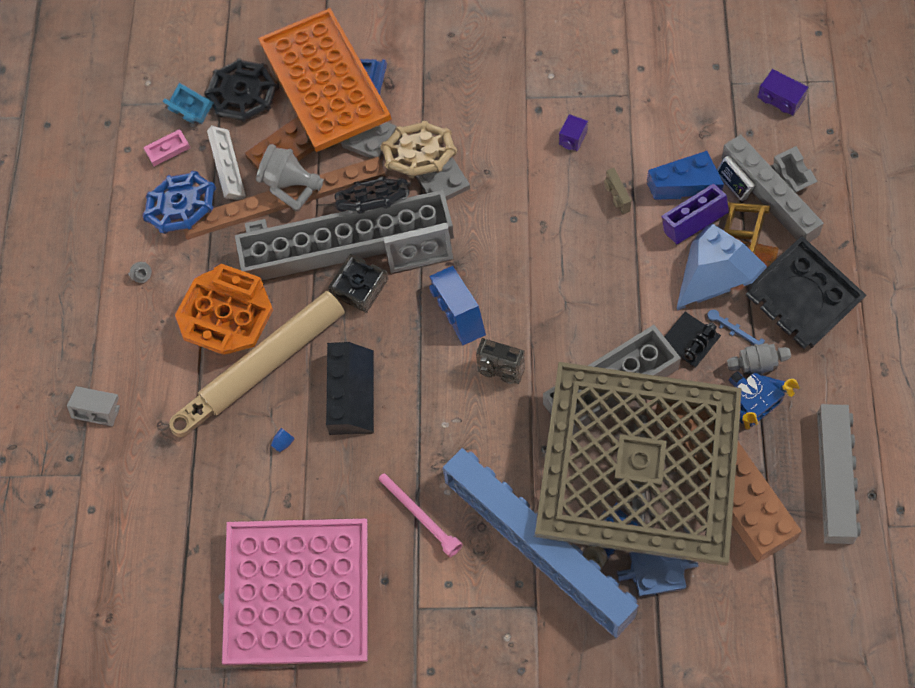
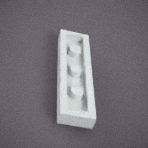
[207,126,246,200]

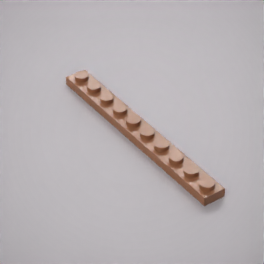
[180,157,386,240]

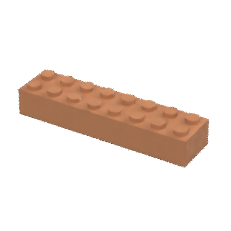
[655,402,802,563]

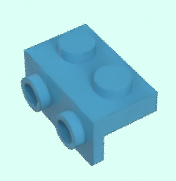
[163,83,214,124]

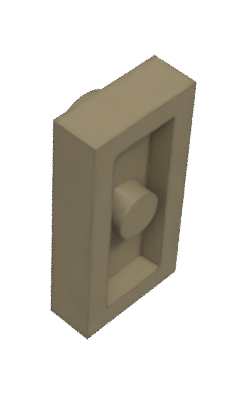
[604,168,632,214]

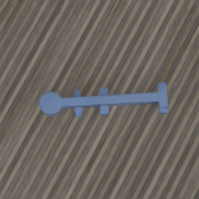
[707,310,765,345]

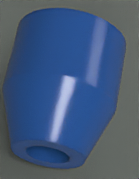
[271,428,295,452]

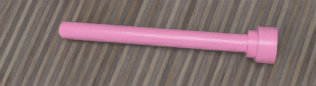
[379,474,463,557]

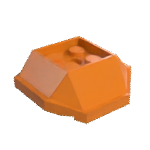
[175,264,273,355]

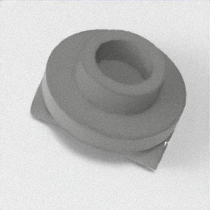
[128,262,152,283]

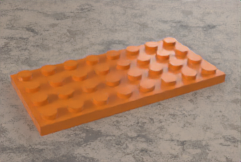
[258,8,392,152]

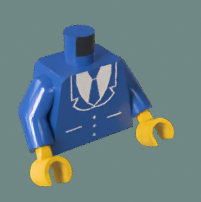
[728,371,800,430]

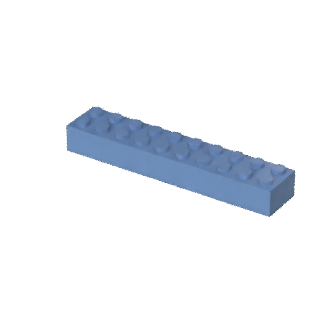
[443,448,638,638]

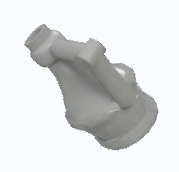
[256,144,324,212]

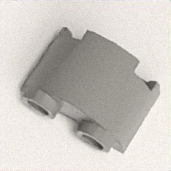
[771,146,818,192]

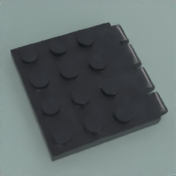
[745,236,867,350]

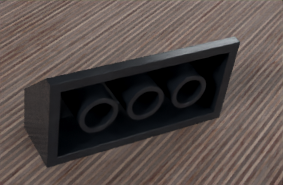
[326,342,374,435]

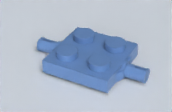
[617,551,698,597]

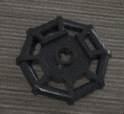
[204,58,279,122]
[334,176,410,214]

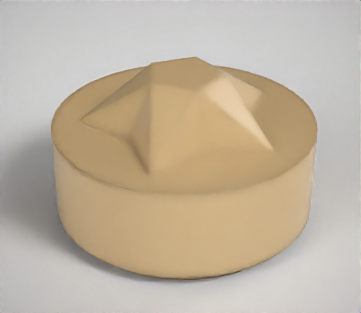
[582,546,607,568]

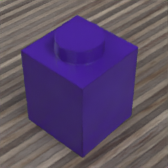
[559,114,588,151]

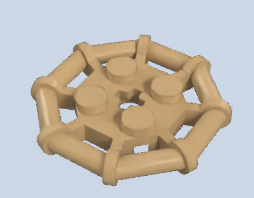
[380,121,457,178]

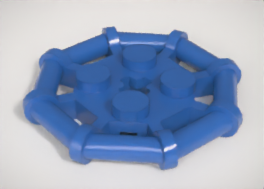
[143,171,216,234]

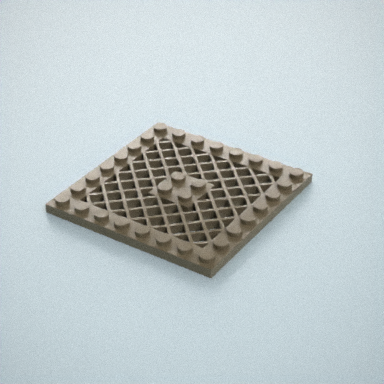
[534,362,742,566]

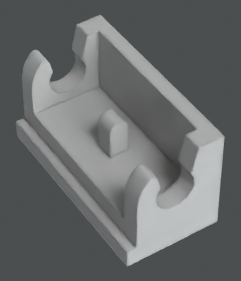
[67,386,120,427]

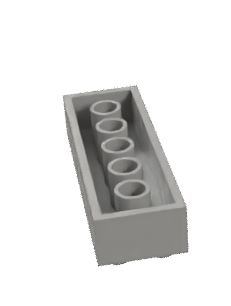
[543,325,681,436]

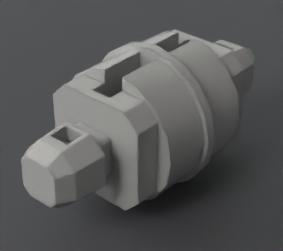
[727,343,791,375]

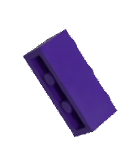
[661,183,729,245]

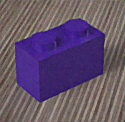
[757,69,809,116]

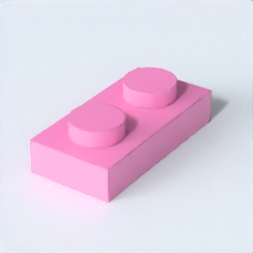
[143,129,190,166]

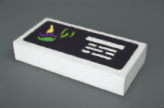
[717,156,756,201]

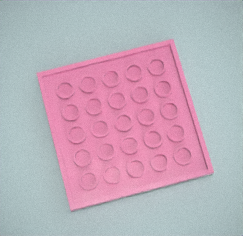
[222,519,368,665]

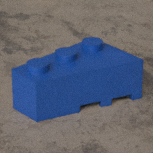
[647,151,724,200]
[429,266,486,346]

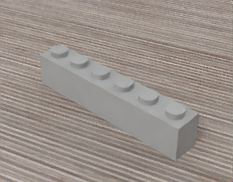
[721,134,824,242]
[817,404,861,544]

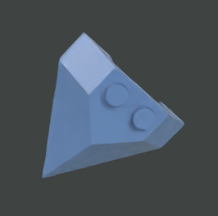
[676,224,767,310]

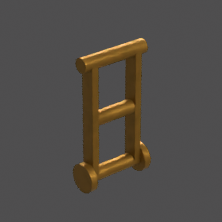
[724,202,771,256]

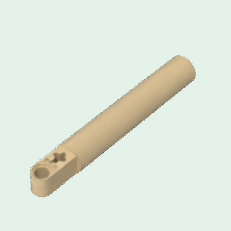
[169,291,345,437]

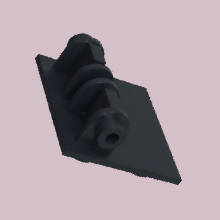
[664,312,721,368]

